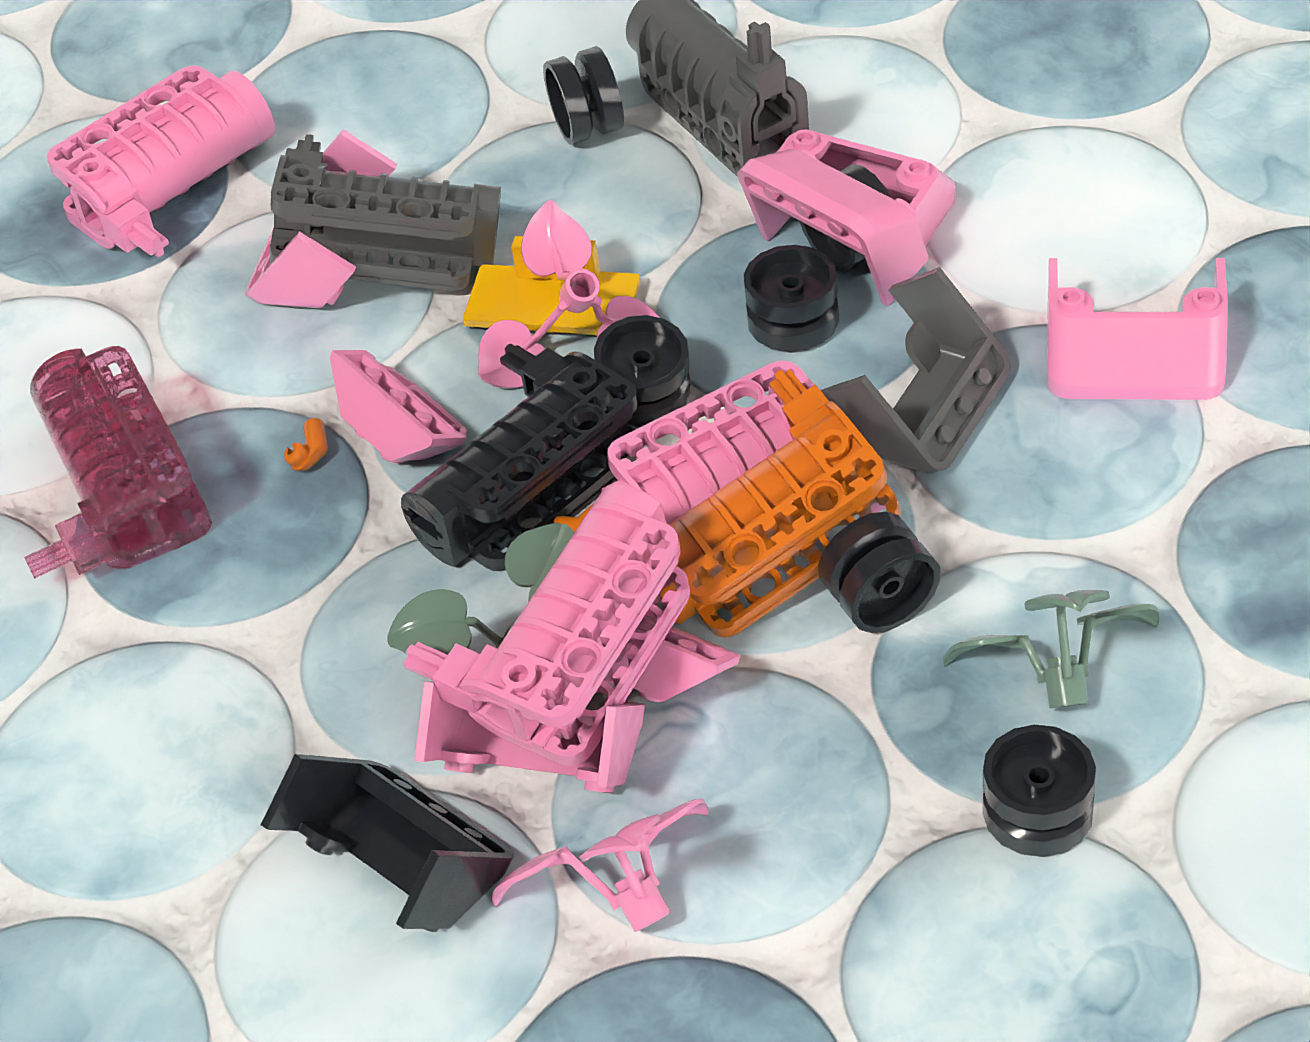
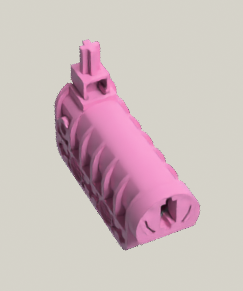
[47,66,275,258]
[602,361,885,525]
[403,484,690,766]

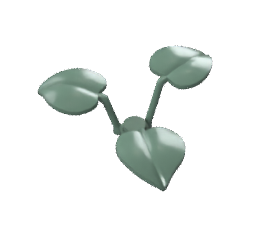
[387,523,604,711]
[943,590,1159,709]

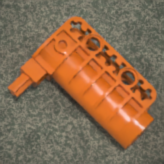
[660,369,901,637]

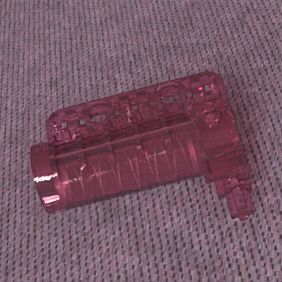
[24,346,212,579]

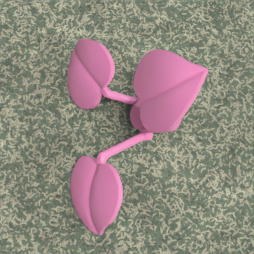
[478,200,660,389]
[492,798,708,932]

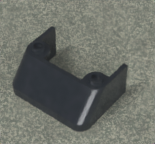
[260,754,514,932]

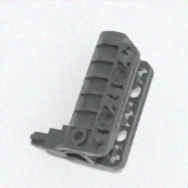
[626,0,809,177]
[270,134,501,291]

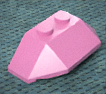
[330,350,467,464]
[608,616,740,702]

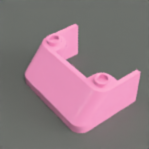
[245,129,397,308]
[777,129,955,246]
[737,149,929,307]
[1047,258,1228,400]
[414,681,645,793]

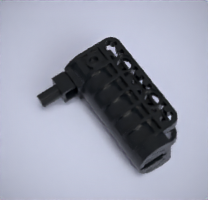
[401,343,644,571]

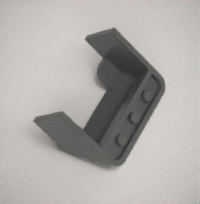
[821,267,1010,474]

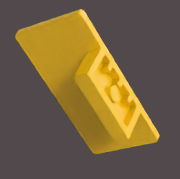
[463,236,640,335]

